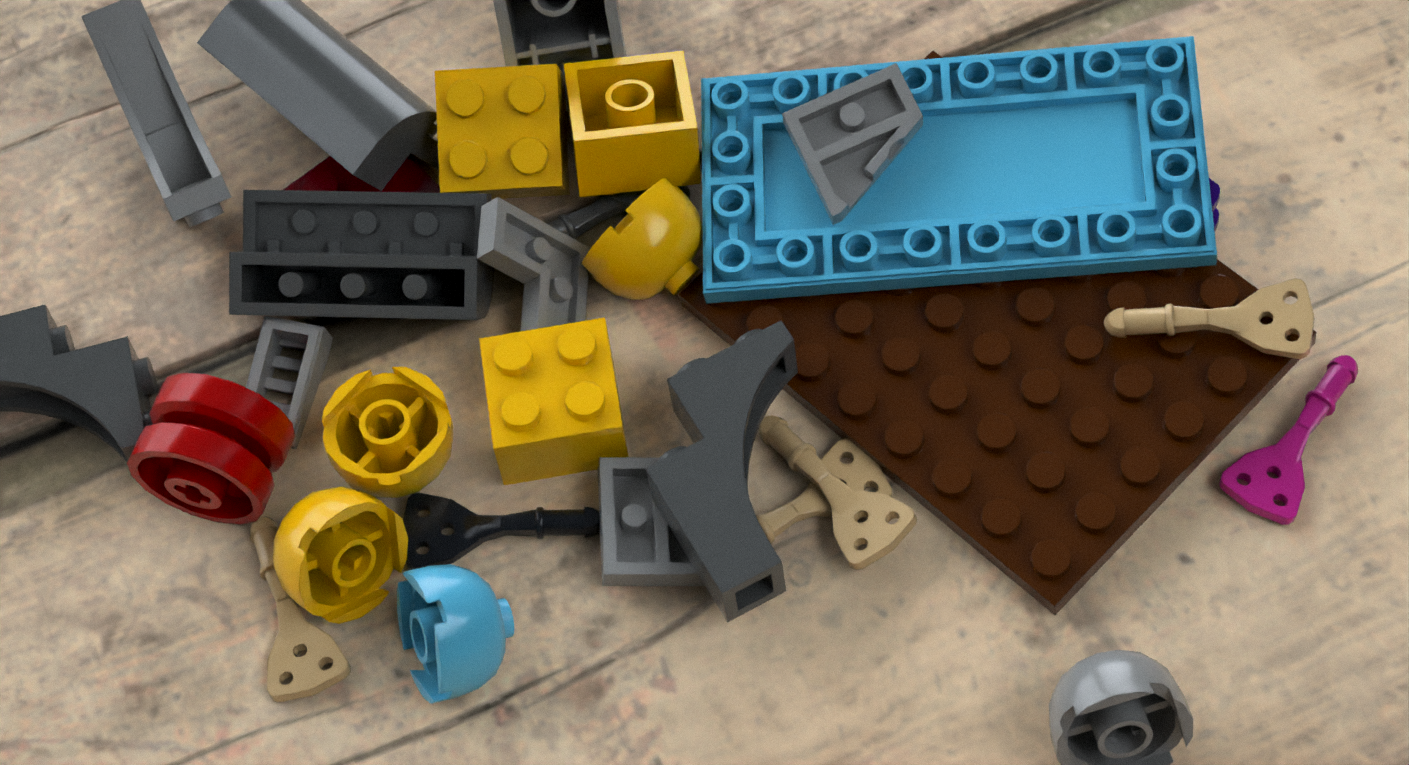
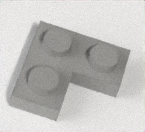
[477,197,590,331]

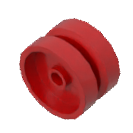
[127,373,295,525]

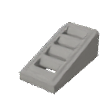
[246,316,333,449]

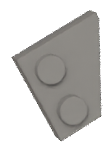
[782,63,923,225]
[597,457,705,586]

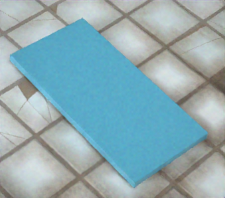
[701,36,1217,304]

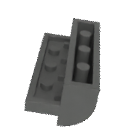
[197,0,439,191]
[229,190,495,320]

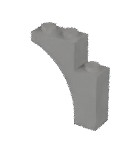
[81,0,231,227]

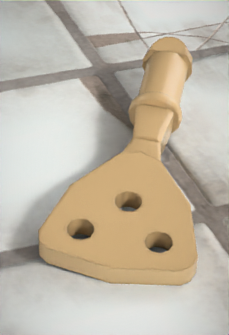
[1104,278,1315,359]
[758,415,917,570]
[756,438,892,544]
[249,516,351,703]

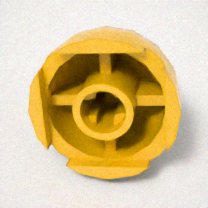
[582,178,703,300]
[322,367,453,498]
[273,487,408,624]

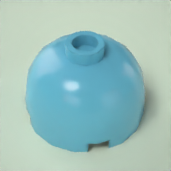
[397,564,514,704]

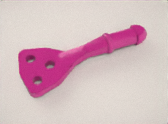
[1219,355,1358,525]

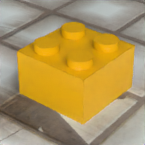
[564,50,701,197]
[435,64,570,199]
[479,317,629,485]

